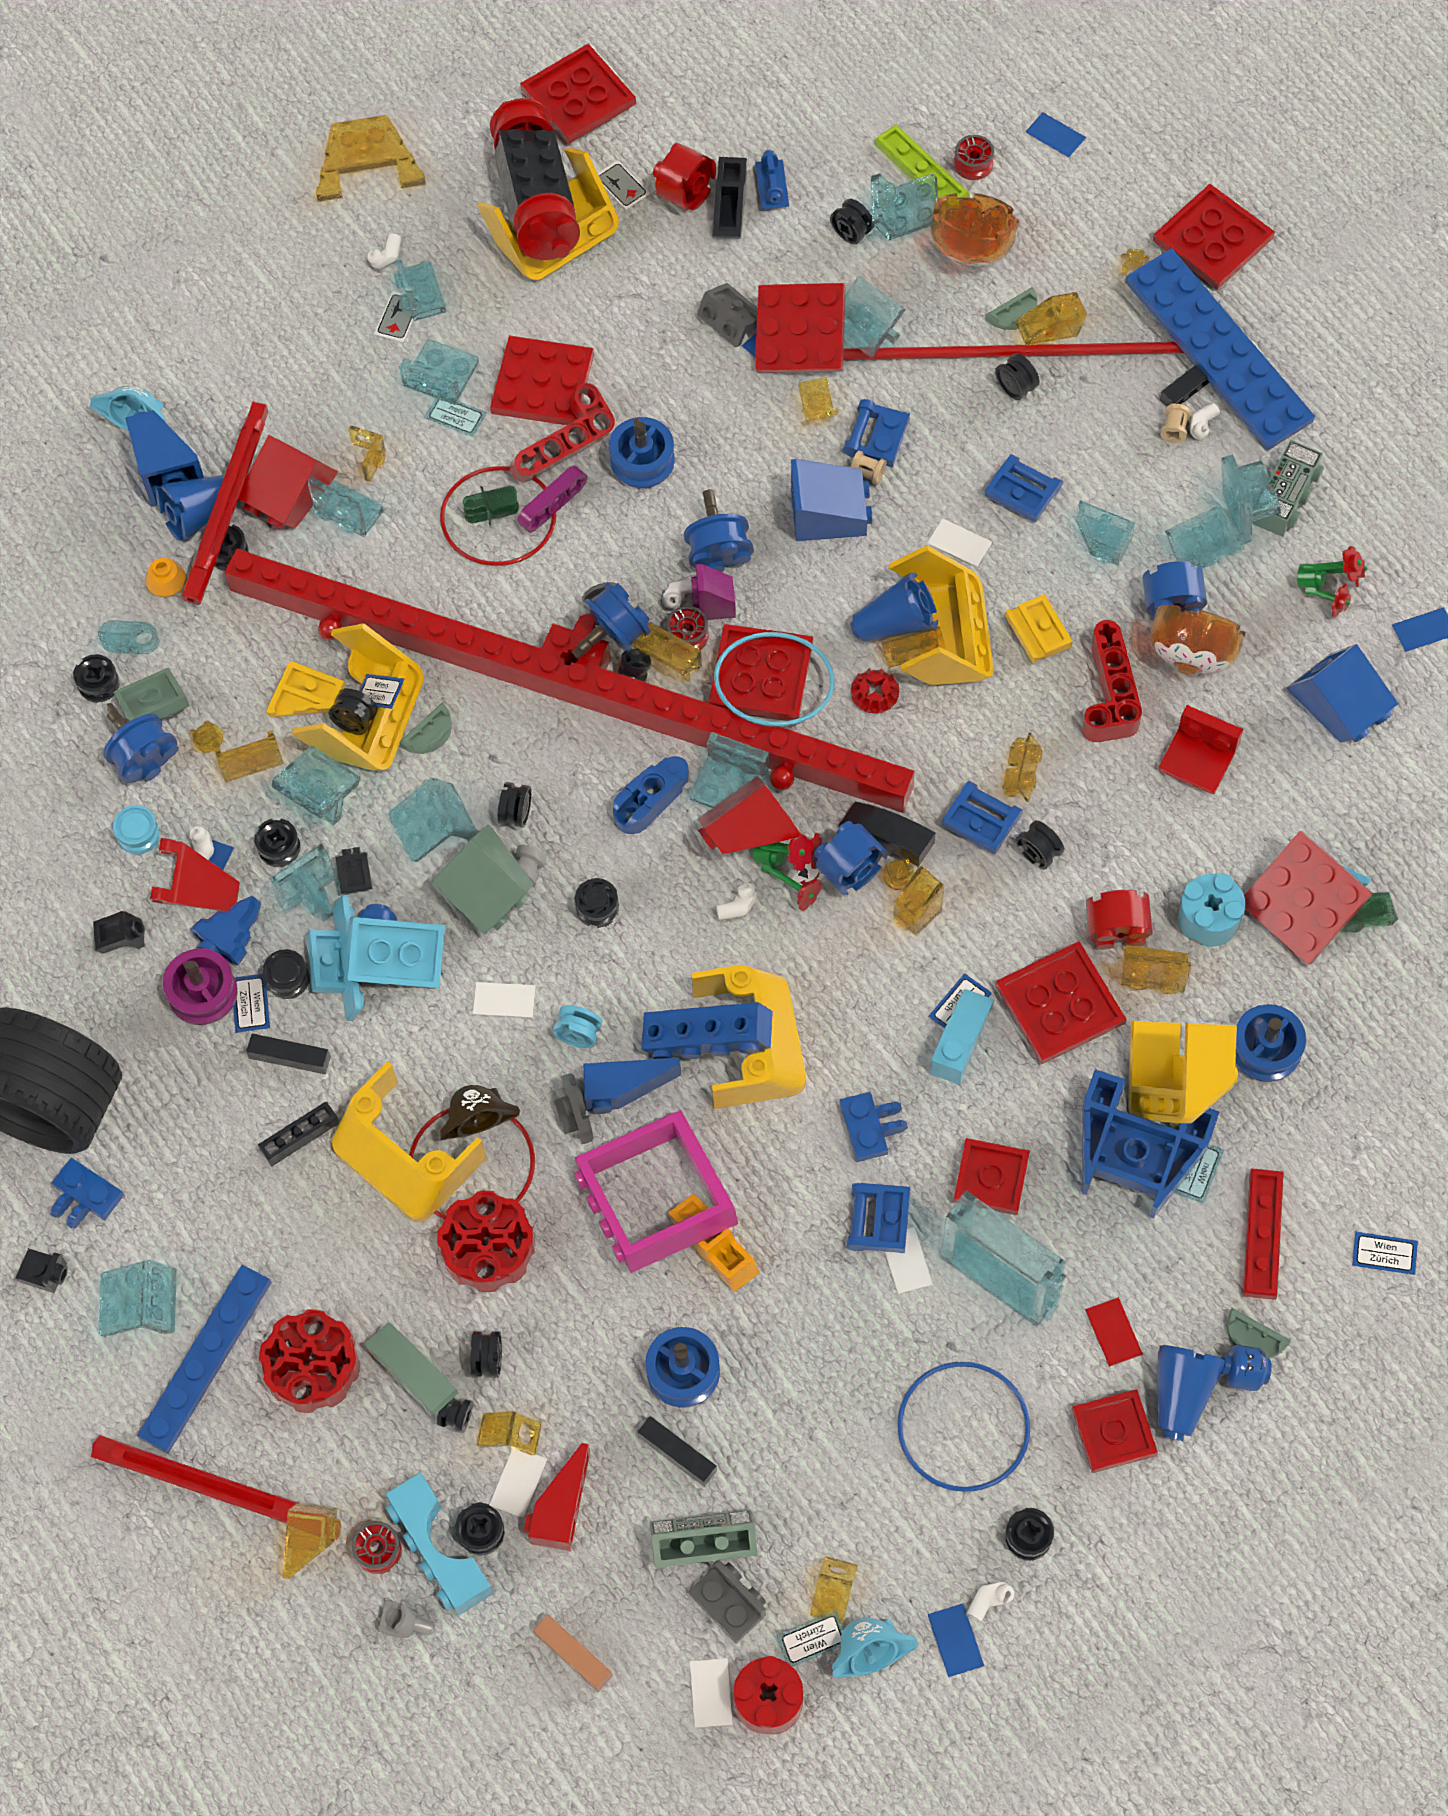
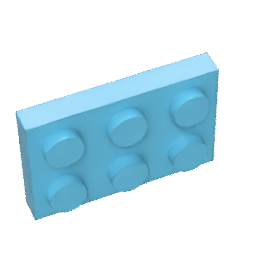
[344,917,445,988]

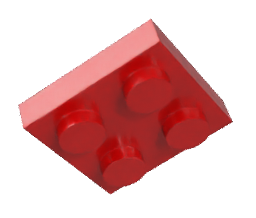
[953,1138,1030,1215]
[1072,1389,1158,1473]

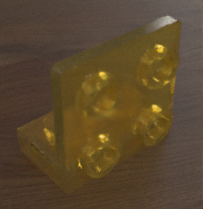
[1120,945,1191,994]

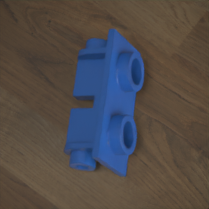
[755,150,789,210]

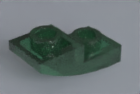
[1340,892,1398,932]

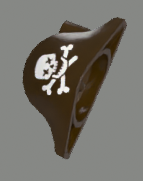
[439,1085,520,1140]

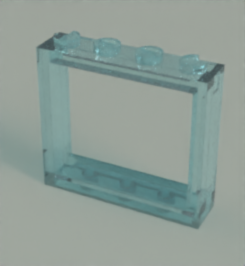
[941,1191,1066,1327]

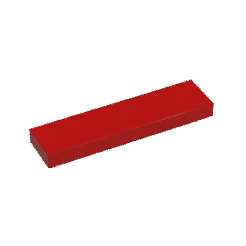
[1243,1168,1284,1300]

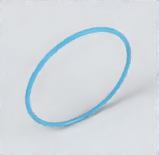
[714,632,835,726]

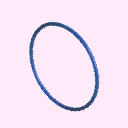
[898,1362,1030,1492]

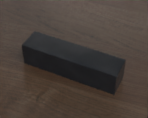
[1160,364,1210,406]
[246,1033,331,1075]
[258,1101,340,1167]
[637,1416,717,1487]

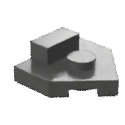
[554,1073,594,1145]

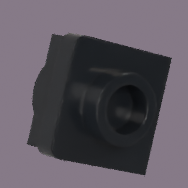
[335,847,373,894]
[93,910,145,954]
[16,1248,68,1293]

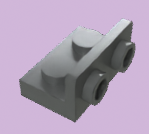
[697,283,757,347]
[689,1560,766,1644]

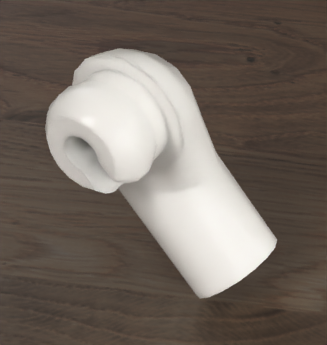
[367,234,401,269]
[966,1582,1015,1622]

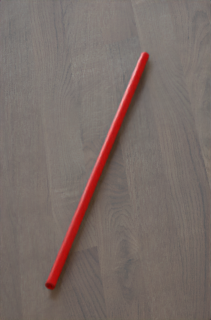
[843,342,1184,360]

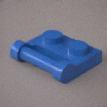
[842,399,910,468]
[985,454,1063,522]
[941,781,1023,855]
[846,1183,911,1253]

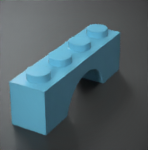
[385,1472,494,1616]

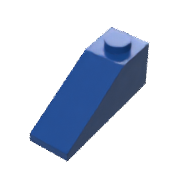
[583,1058,681,1114]

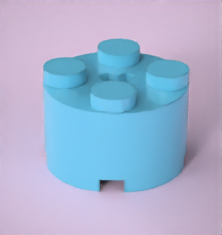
[1178,873,1245,947]

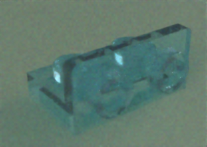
[393,259,446,321]

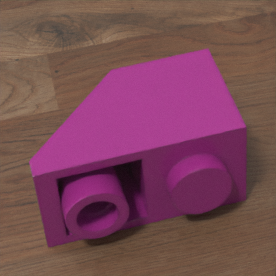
[691,564,736,620]

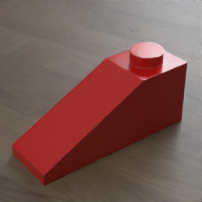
[524,1443,591,1551]

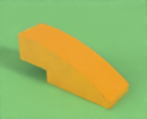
[668,1193,760,1293]

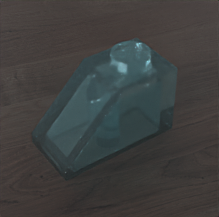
[1076,500,1135,566]

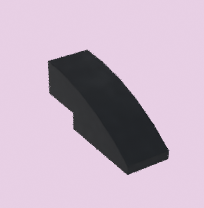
[712,157,748,239]
[839,801,936,867]

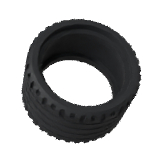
[0,1007,123,1154]

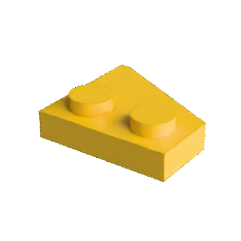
[266,661,346,717]

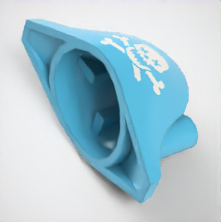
[90,386,165,430]
[831,1618,917,1678]

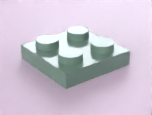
[113,667,190,722]

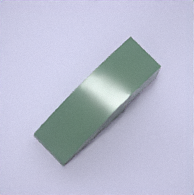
[364,1322,459,1415]

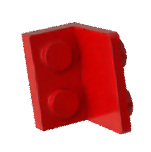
[1158,705,1244,794]

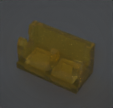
[633,622,702,682]
[214,730,284,783]

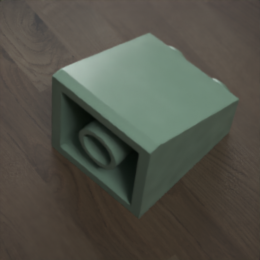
[431,824,534,935]

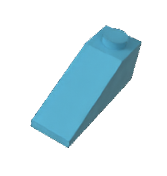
[930,989,994,1085]

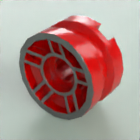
[954,135,994,180]
[666,606,709,654]
[352,1521,402,1574]

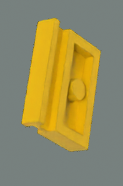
[1005,594,1073,664]

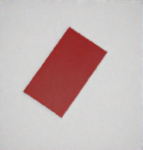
[1085,1297,1143,1367]

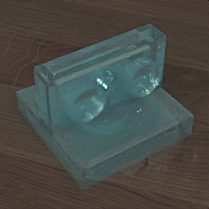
[844,275,906,357]
[1221,454,1281,539]
[272,745,360,826]
[269,844,337,922]

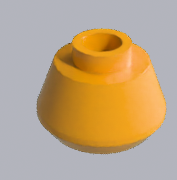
[145,558,186,597]

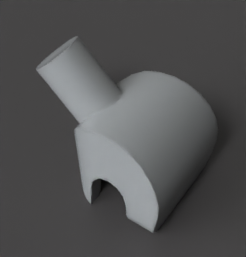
[379,1600,434,1638]

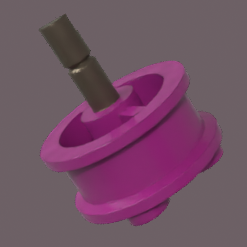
[163,948,238,1025]

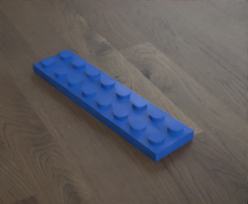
[1125,248,1316,451]

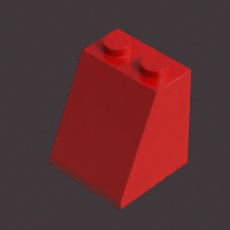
[239,435,338,529]
[697,775,801,854]

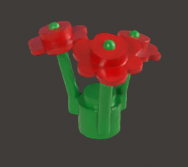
[1297,546,1368,618]

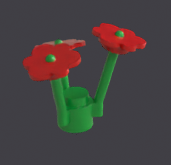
[753,833,822,911]

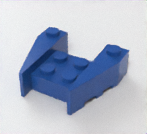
[1082,1069,1220,1218]

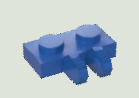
[840,1091,908,1162]
[50,1157,124,1229]

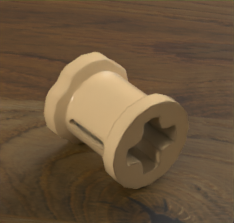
[1160,404,1191,443]
[850,450,887,485]

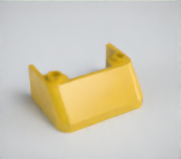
[477,148,619,280]
[889,545,994,685]
[291,623,423,771]
[691,965,806,1109]
[1128,1021,1238,1124]
[332,1061,487,1222]

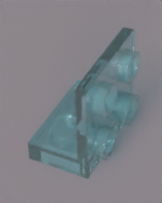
[871,173,939,241]
[399,339,479,405]
[308,477,384,537]
[1165,507,1252,568]
[690,732,769,808]
[388,777,478,862]
[98,1259,177,1337]

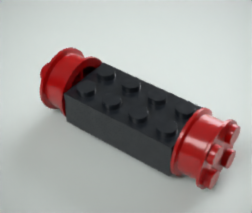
[489,98,580,260]

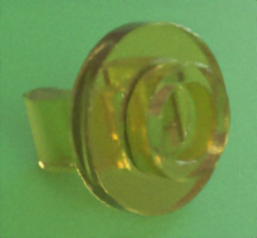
[1120,249,1149,276]
[190,721,223,753]
[883,859,915,890]

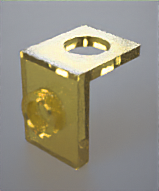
[798,377,838,422]
[348,425,386,482]
[476,1411,542,1456]
[810,1556,858,1624]

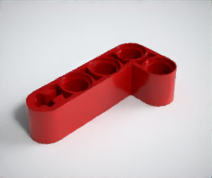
[510,383,615,482]
[1082,620,1142,742]

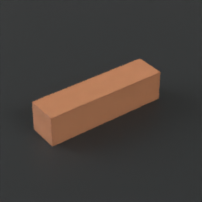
[533,1615,613,1692]

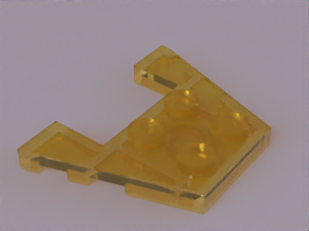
[316,115,426,202]

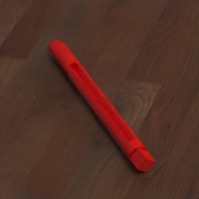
[181,401,269,605]
[91,1435,334,1537]

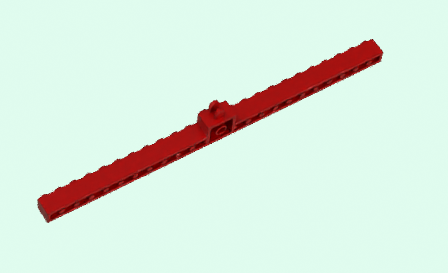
[224,549,915,813]

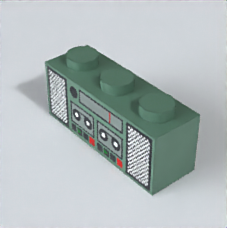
[1251,439,1324,537]
[650,1510,758,1568]

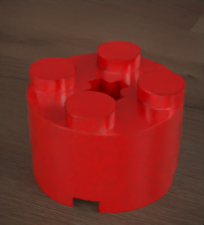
[653,142,716,210]
[1086,890,1153,950]
[733,1656,804,1735]

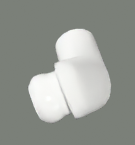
[1189,402,1220,440]
[662,578,692,610]
[189,826,214,860]
[716,883,757,920]

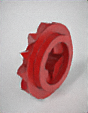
[851,668,899,714]

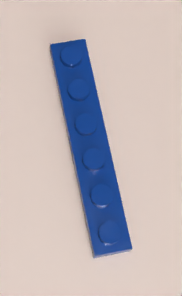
[137,1265,272,1454]

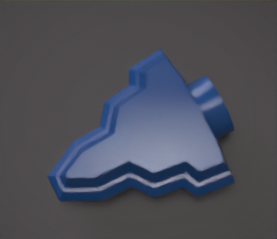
[190,896,261,966]

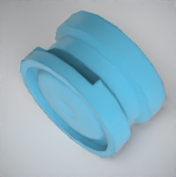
[113,805,160,855]
[552,1005,602,1048]

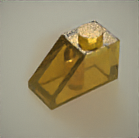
[1016,292,1087,346]
[893,865,944,936]
[283,1503,341,1579]

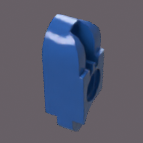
[613,756,689,835]

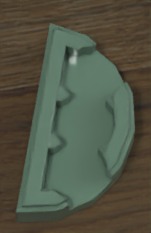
[986,287,1038,330]
[399,702,452,754]
[1227,1308,1291,1359]

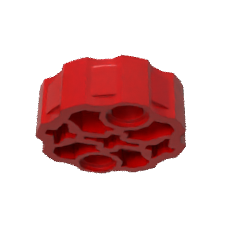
[437,1190,536,1292]
[259,1309,361,1413]

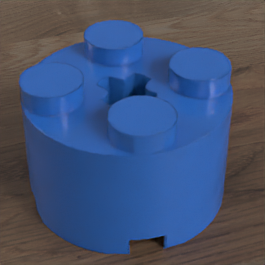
[1142,561,1207,623]
[814,821,888,895]

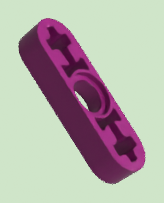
[517,465,588,533]

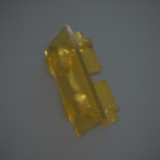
[881,626,946,668]
[1002,733,1042,802]

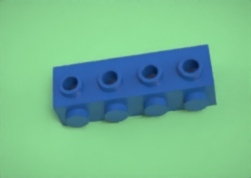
[641,1002,773,1059]

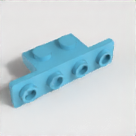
[306,895,364,1021]

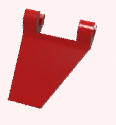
[150,838,240,911]

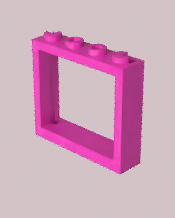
[574,1110,738,1273]

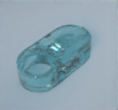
[98,620,159,654]

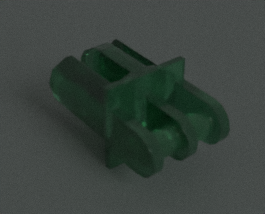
[462,485,519,526]

